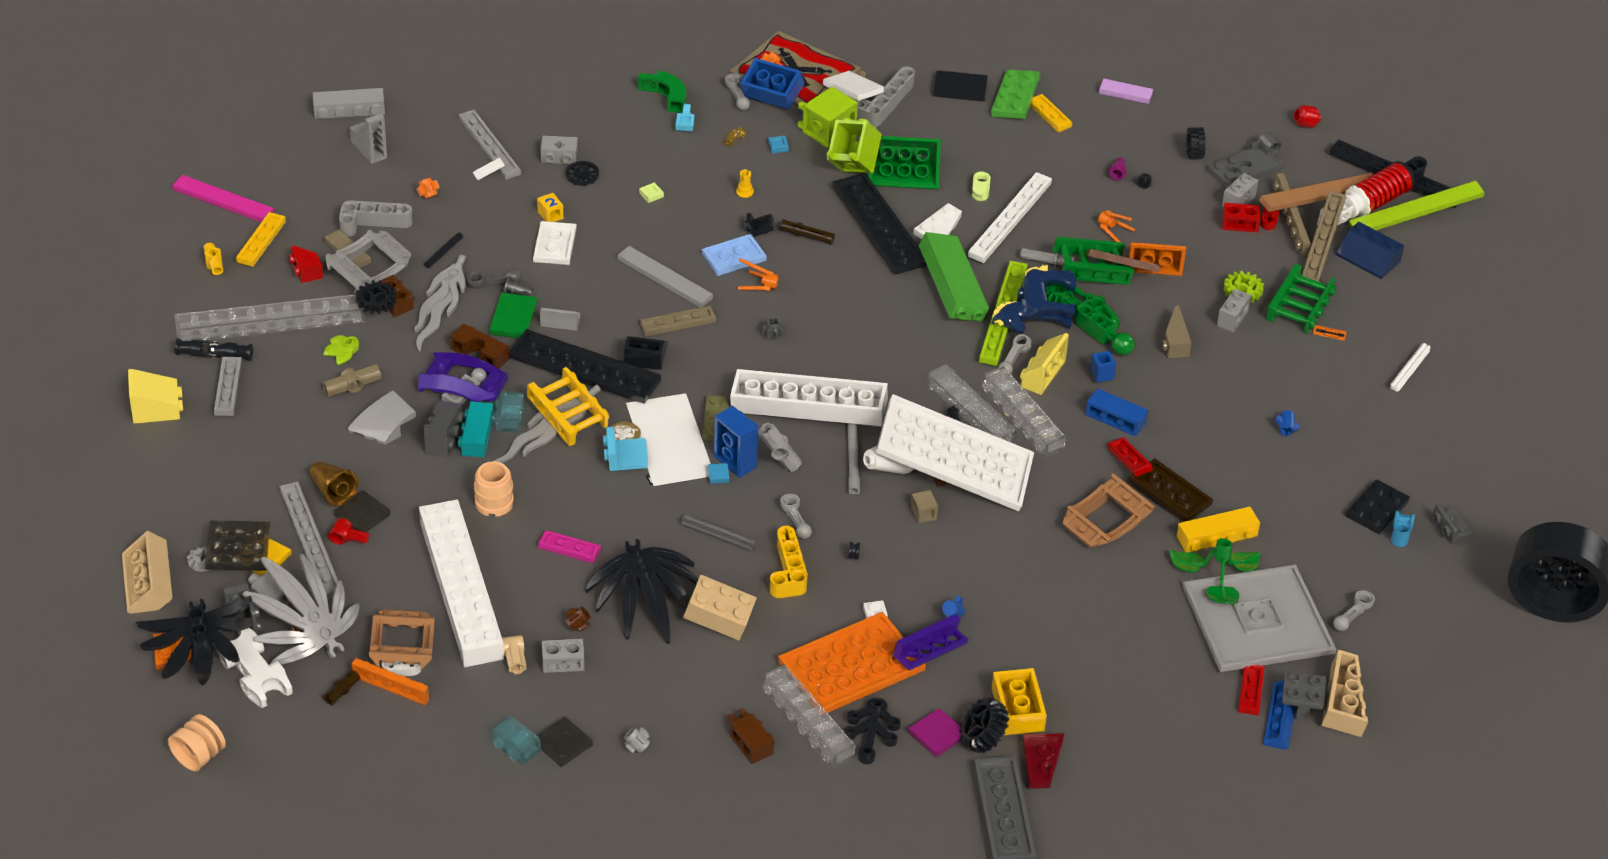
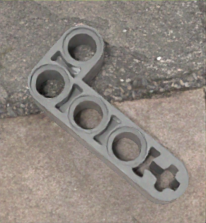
[339,200,413,237]

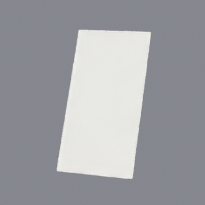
[626,393,711,486]

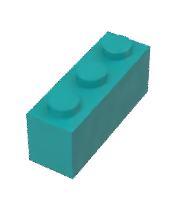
[458,401,494,458]

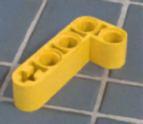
[770,526,808,598]

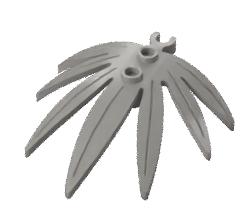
[242,554,359,665]

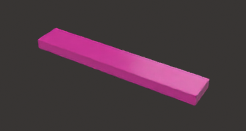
[172,175,274,222]

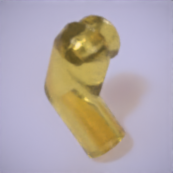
[724,127,747,147]

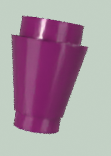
[1109,157,1127,180]

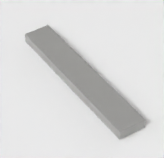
[459,110,521,180]
[617,246,713,308]

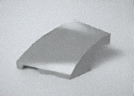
[348,391,416,445]

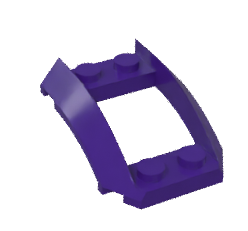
[418,352,509,402]

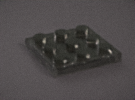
[205,520,270,571]

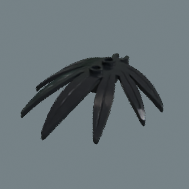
[586,539,699,644]
[136,595,254,686]

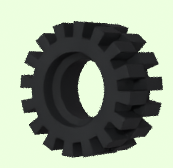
[1186,127,1206,159]

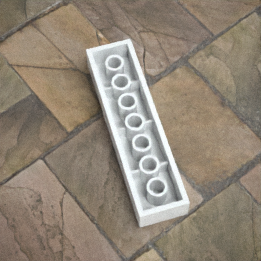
[730,369,888,426]

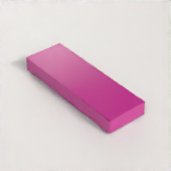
[538,530,601,564]

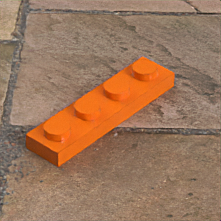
[352,658,429,705]

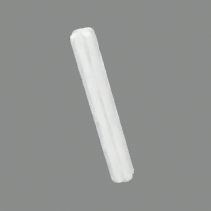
[1390,343,1431,392]

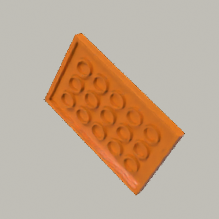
[778,612,926,716]

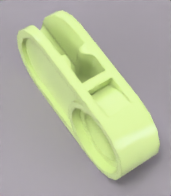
[972,172,990,201]

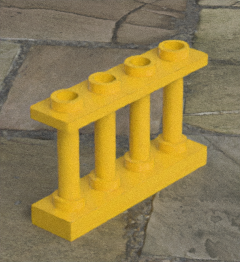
[527,367,609,447]

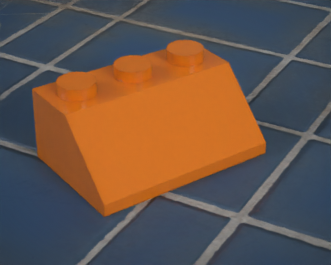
[1128,242,1186,276]

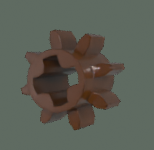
[565,606,591,632]

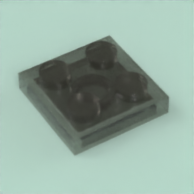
[334,490,390,532]
[533,717,593,767]

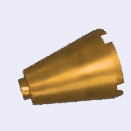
[309,461,359,507]

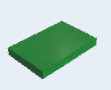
[489,292,538,338]

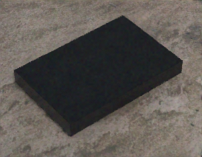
[933,70,988,102]

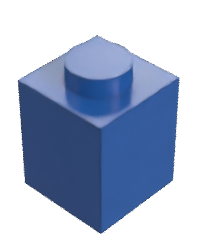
[1090,351,1116,383]

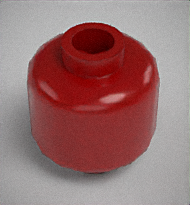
[1294,105,1321,128]

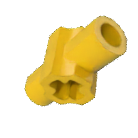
[204,243,223,275]

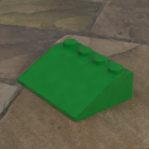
[868,136,941,190]

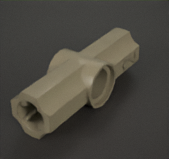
[322,364,382,397]

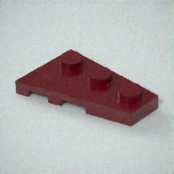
[1023,733,1065,789]

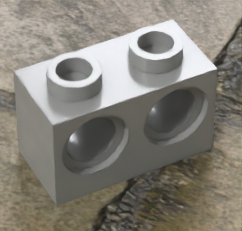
[1217,289,1251,333]
[542,639,584,673]

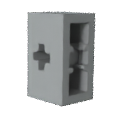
[541,136,578,164]
[1222,173,1258,207]

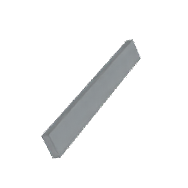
[279,481,338,599]

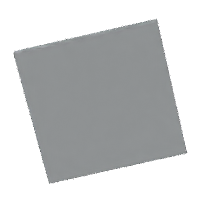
[1182,564,1336,672]

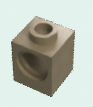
[911,490,938,524]

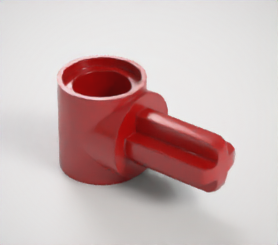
[328,518,369,545]

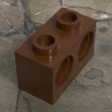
[375,275,414,317]

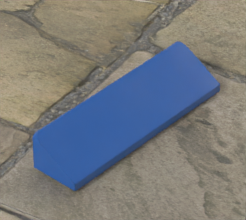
[1263,680,1296,749]

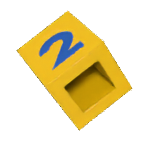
[537,193,563,222]

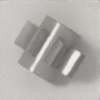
[624,727,650,753]

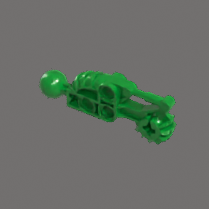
[1045,283,1135,356]

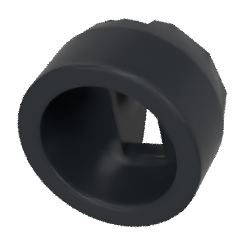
[1137,173,1152,189]

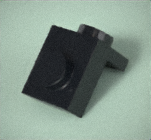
[745,213,774,237]

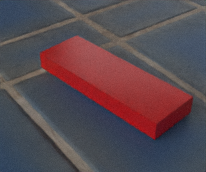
[1107,437,1152,477]
[1238,665,1265,716]

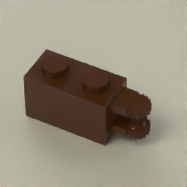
[727,708,775,764]

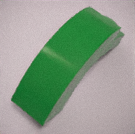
[638,71,686,113]

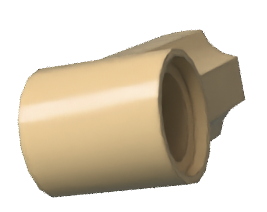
[502,635,526,675]

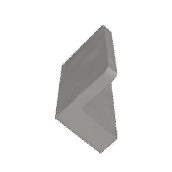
[540,308,580,331]

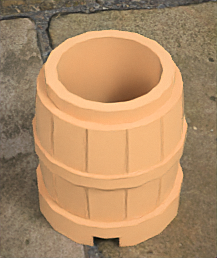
[474,461,514,517]

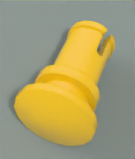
[736,169,754,198]

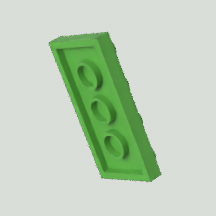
[991,69,1041,119]

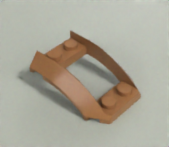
[1063,473,1155,548]
[369,609,435,669]

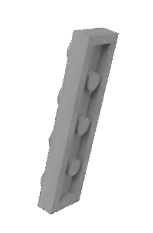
[214,357,242,416]

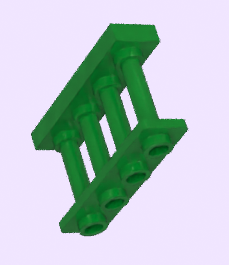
[1052,237,1134,285]
[1266,264,1337,334]

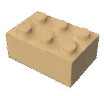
[683,575,757,641]

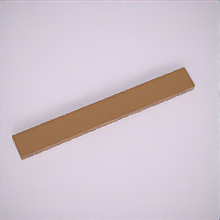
[1259,173,1373,212]

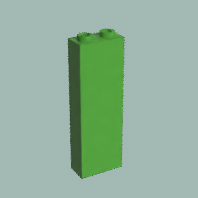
[919,232,989,322]

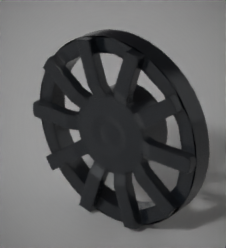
[566,161,599,186]

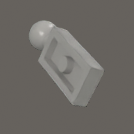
[442,368,486,404]

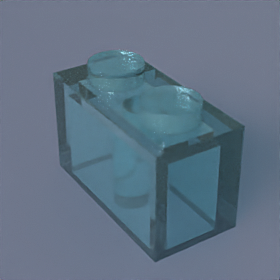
[492,391,525,433]
[492,716,541,766]

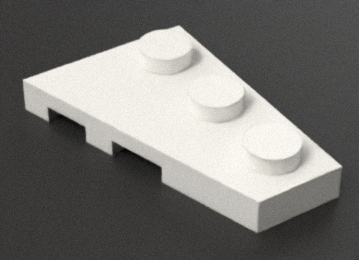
[913,203,962,239]

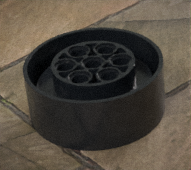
[1508,522,1608,622]

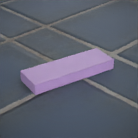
[1099,78,1153,104]

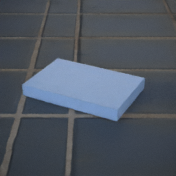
[702,234,767,276]

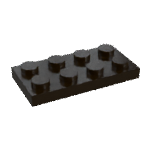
[1128,458,1213,522]

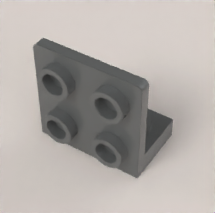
[223,584,261,635]

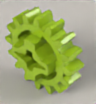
[1224,271,1264,303]

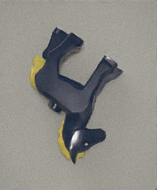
[991,265,1076,334]

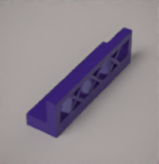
[893,614,968,671]

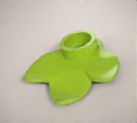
[323,335,359,365]

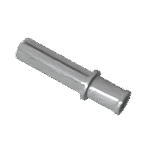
[1020,248,1075,267]

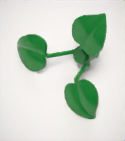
[1170,538,1260,604]

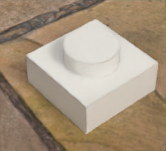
[863,600,888,618]

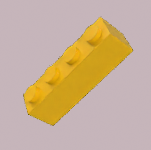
[1176,507,1260,552]

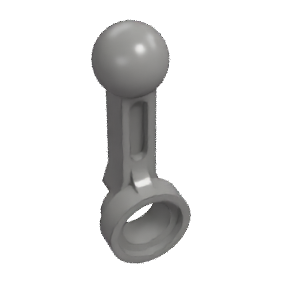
[725,74,750,111]
[998,334,1031,375]
[780,494,812,539]
[1333,590,1375,631]

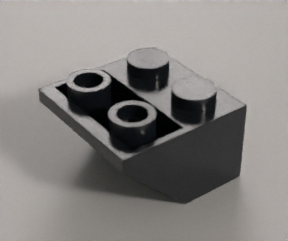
[624,336,668,370]

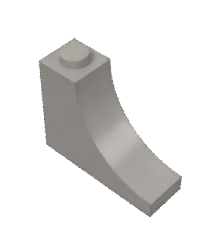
[350,113,387,164]

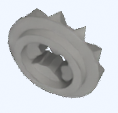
[187,545,220,572]

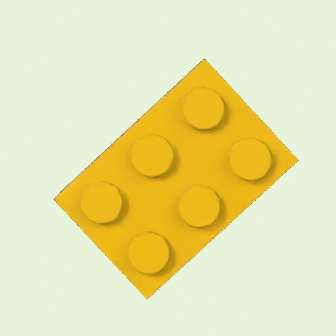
[992,668,1046,735]

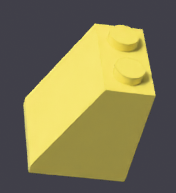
[128,369,183,424]

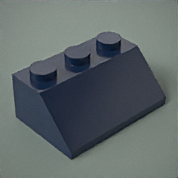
[1336,222,1404,279]

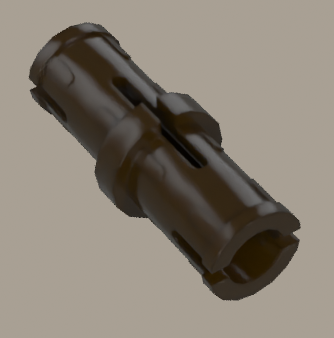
[323,670,360,706]

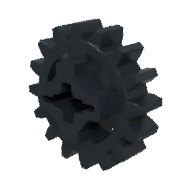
[356,280,397,314]

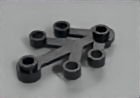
[844,698,901,764]

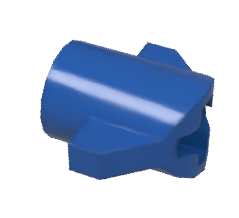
[1275,410,1300,436]
[942,595,965,619]

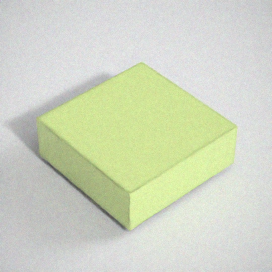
[639,182,664,203]

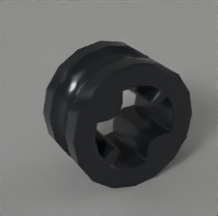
[848,541,860,560]

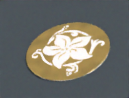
[606,422,641,440]

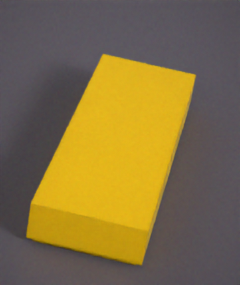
[1030,94,1072,132]

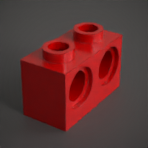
[1222,202,1260,233]

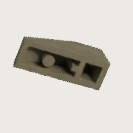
[1162,305,1192,358]

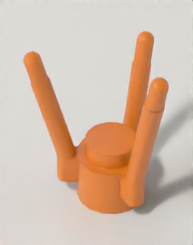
[1098,210,1135,242]
[737,258,779,292]

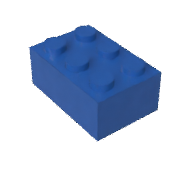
[740,58,804,110]
[714,405,758,478]

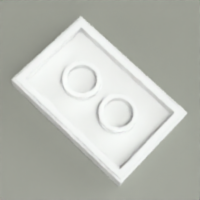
[823,71,884,101]
[533,221,577,265]

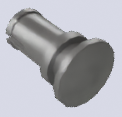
[504,277,533,296]

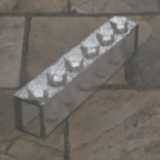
[927,364,1017,444]
[983,366,1066,458]
[763,664,855,769]

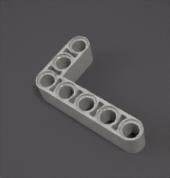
[852,66,915,127]

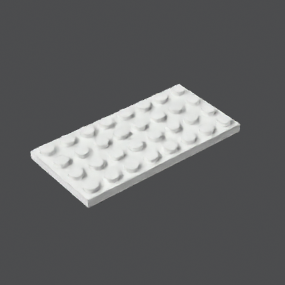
[875,394,1034,511]

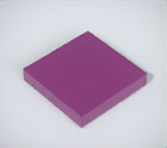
[908,708,962,757]

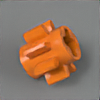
[761,52,782,65]
[416,177,440,199]

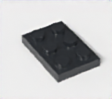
[1346,479,1410,534]

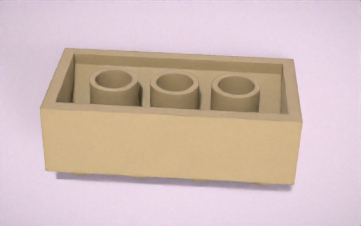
[122,530,172,614]

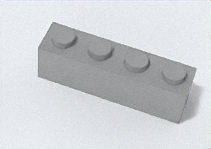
[313,88,385,119]

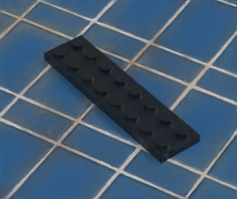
[833,172,927,275]
[509,329,661,404]

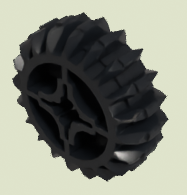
[959,697,1010,753]

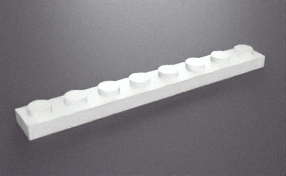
[968,172,1052,263]

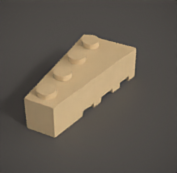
[1321,650,1368,737]

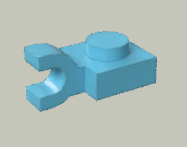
[676,104,695,131]

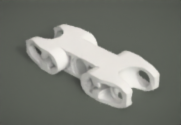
[212,628,293,708]

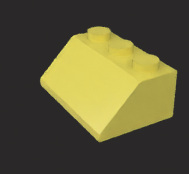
[1020,333,1069,395]

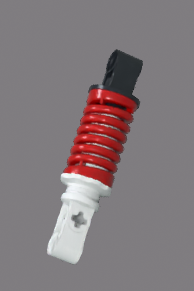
[1317,156,1427,225]

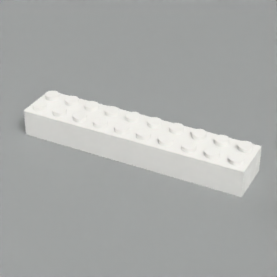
[419,499,504,667]

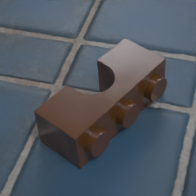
[450,324,509,369]

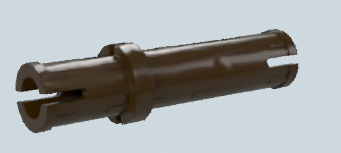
[780,219,835,245]

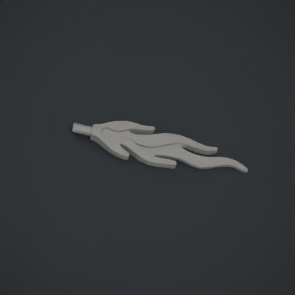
[414,255,466,352]
[494,385,601,463]

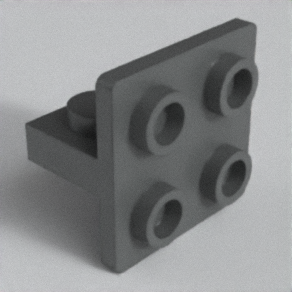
[1282,671,1326,721]

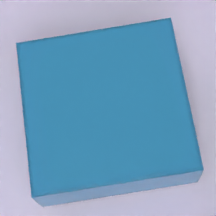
[768,136,789,153]
[708,463,730,484]

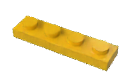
[236,212,286,267]

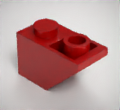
[289,246,323,283]

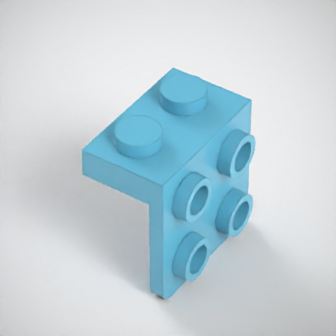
[603,427,648,471]

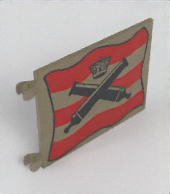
[730,31,866,105]

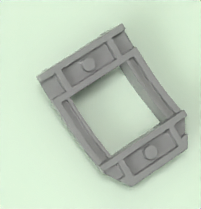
[326,229,411,293]

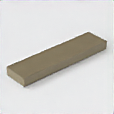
[640,306,716,337]

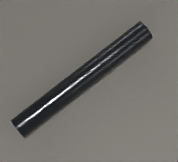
[424,232,463,268]

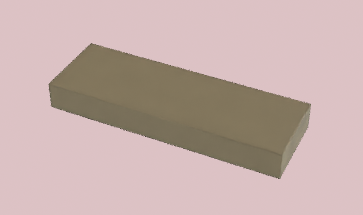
[324,229,371,268]

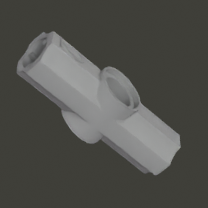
[758,422,802,472]

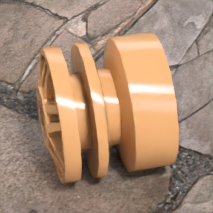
[168,714,226,771]

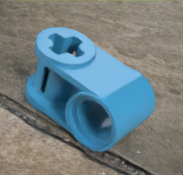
[1391,510,1415,547]

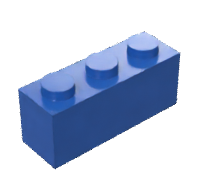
[1085,388,1148,437]

